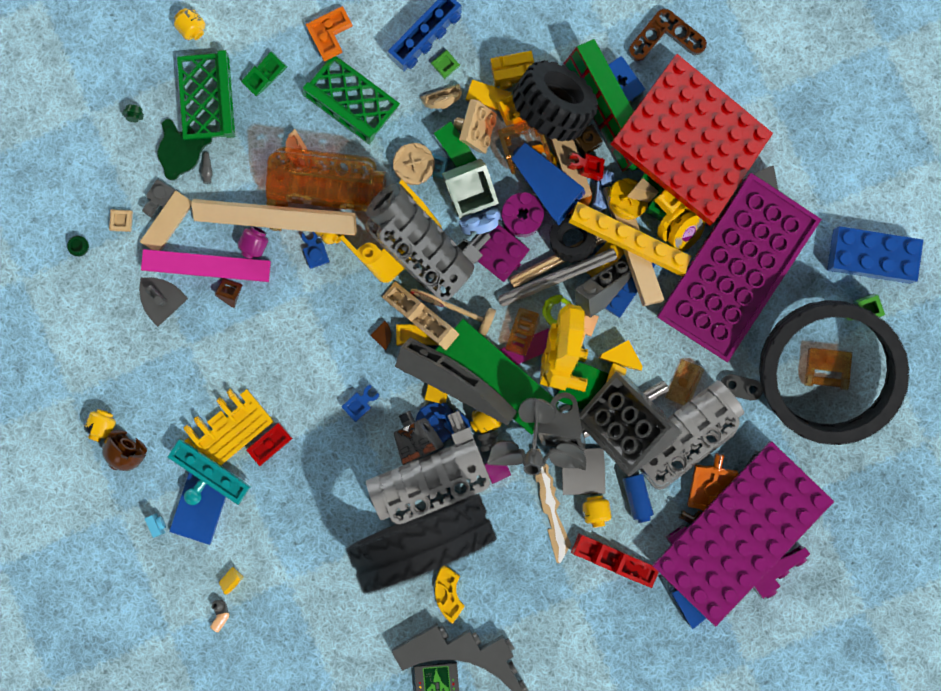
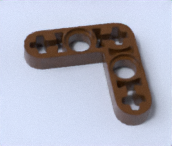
[629,9,707,61]

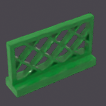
[177,50,235,140]
[303,56,400,145]

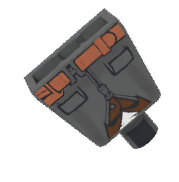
[394,411,444,465]

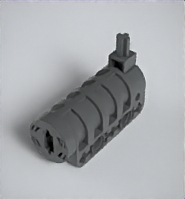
[365,184,490,301]

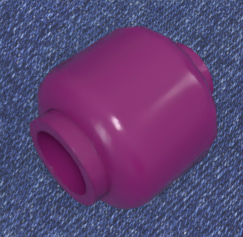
[237,226,269,259]

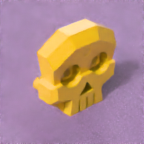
[540,303,588,392]

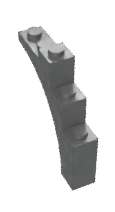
[392,623,529,691]

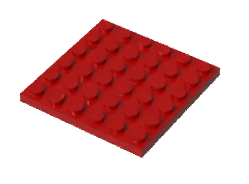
[610,54,773,226]

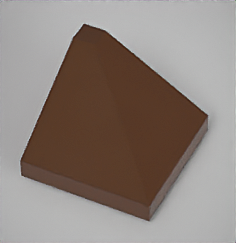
[215,278,243,308]

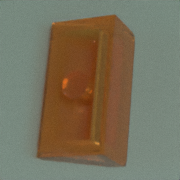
[665,359,704,406]

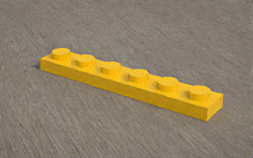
[568,202,692,277]

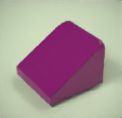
[484,463,511,484]

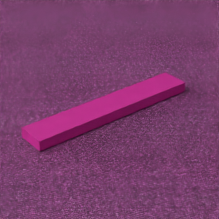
[141,249,271,282]

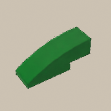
[433,121,477,168]

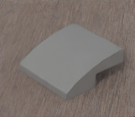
[562,448,606,495]

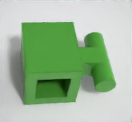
[846,293,885,320]

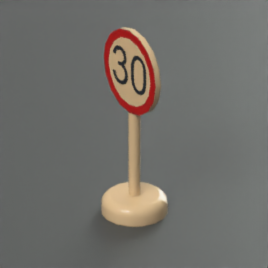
[410,289,496,337]

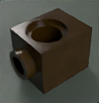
[574,124,603,156]

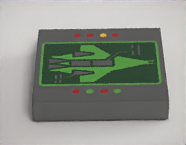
[414,662,459,691]

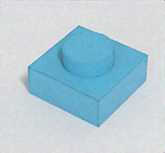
[144,514,166,538]

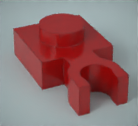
[567,152,605,181]

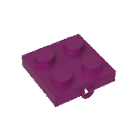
[478,225,530,282]

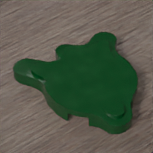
[158,119,213,181]

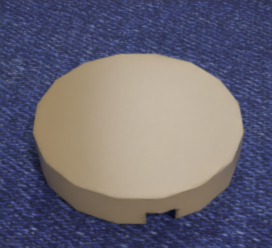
[393,143,435,185]

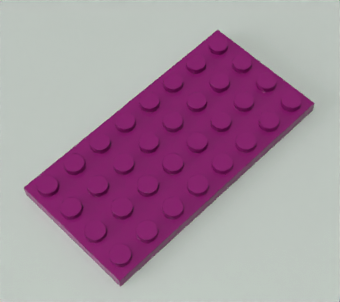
[656,173,822,363]
[652,441,835,627]

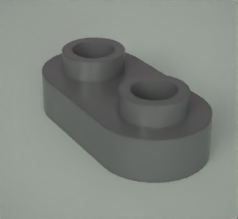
[721,374,763,401]

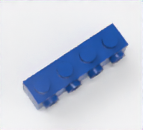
[388,0,462,72]

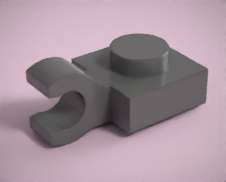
[142,179,175,218]

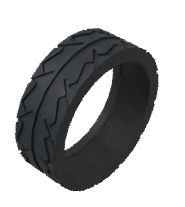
[759,300,910,445]
[346,494,497,594]

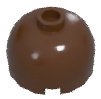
[102,430,147,471]

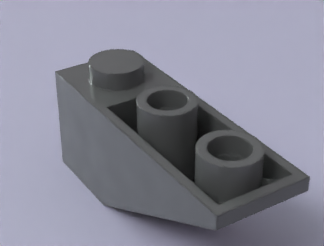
[575,258,632,318]

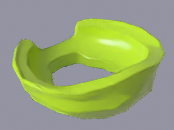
[542,295,571,325]

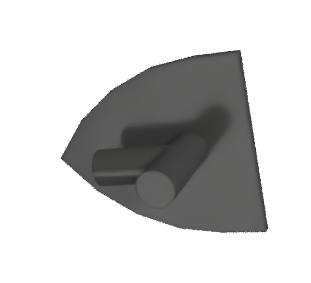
[139,277,189,327]

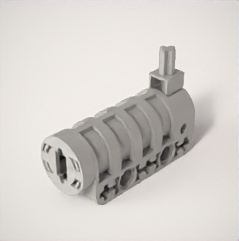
[639,380,744,490]
[366,411,490,524]

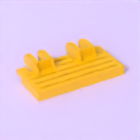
[183,389,274,466]

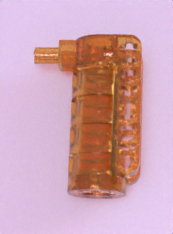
[266,147,386,231]

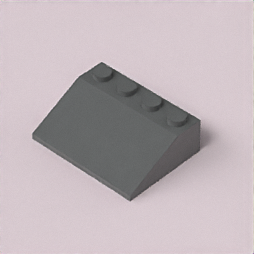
[579,371,682,476]

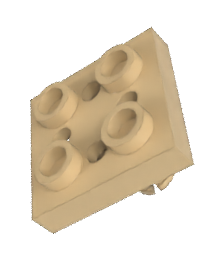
[453,99,497,154]

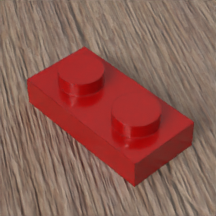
[246,423,293,466]

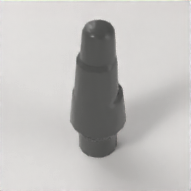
[201,152,213,184]

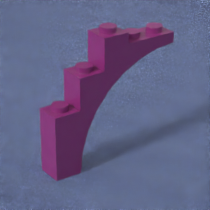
[666,525,811,599]

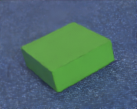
[431,49,460,79]

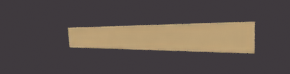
[191,199,357,236]

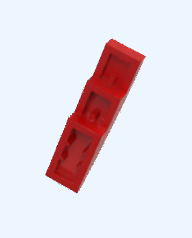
[571,533,659,588]

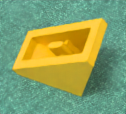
[599,340,643,371]

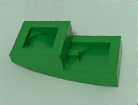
[241,52,288,96]

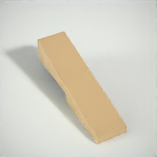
[382,282,459,350]

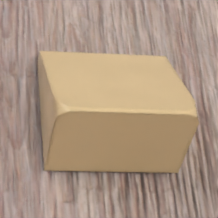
[627,178,659,203]

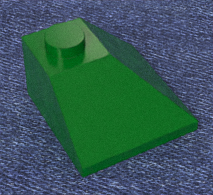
[558,362,609,409]

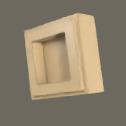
[109,210,133,232]

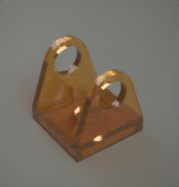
[497,121,553,175]

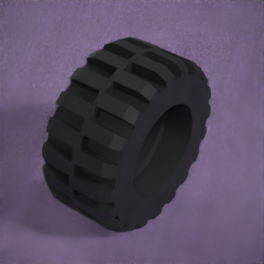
[513,60,598,141]

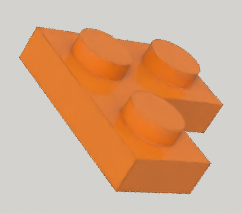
[305,6,353,62]

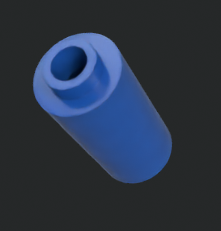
[622,473,654,523]

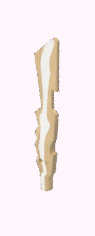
[535,448,571,563]

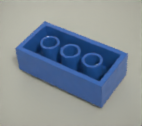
[827,226,924,284]

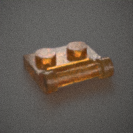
[804,348,853,390]

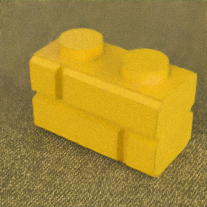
[490,50,534,89]

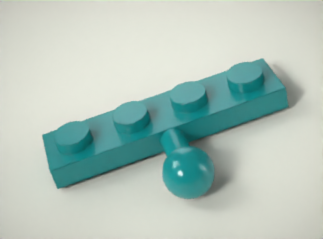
[167,439,251,505]

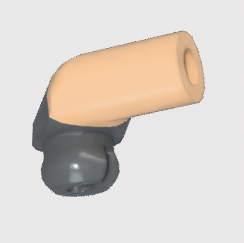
[210,600,229,632]

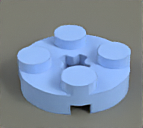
[459,206,502,235]

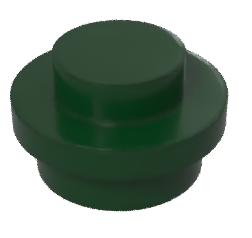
[122,104,144,123]
[67,236,89,257]

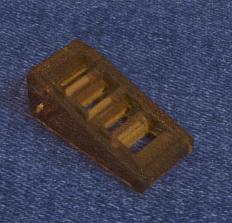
[505,308,540,357]

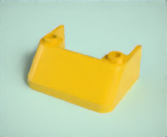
[339,180,442,283]

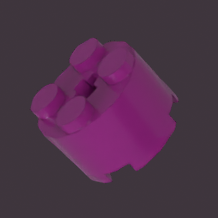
[501,192,544,238]

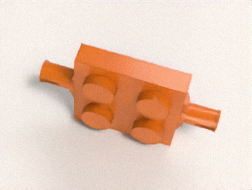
[687,453,739,511]

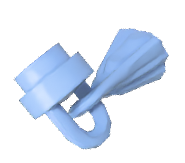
[591,170,615,212]

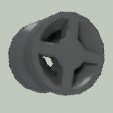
[477,431,499,452]

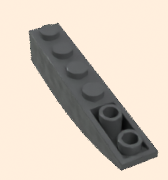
[395,337,517,425]

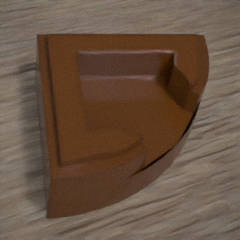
[370,321,391,350]

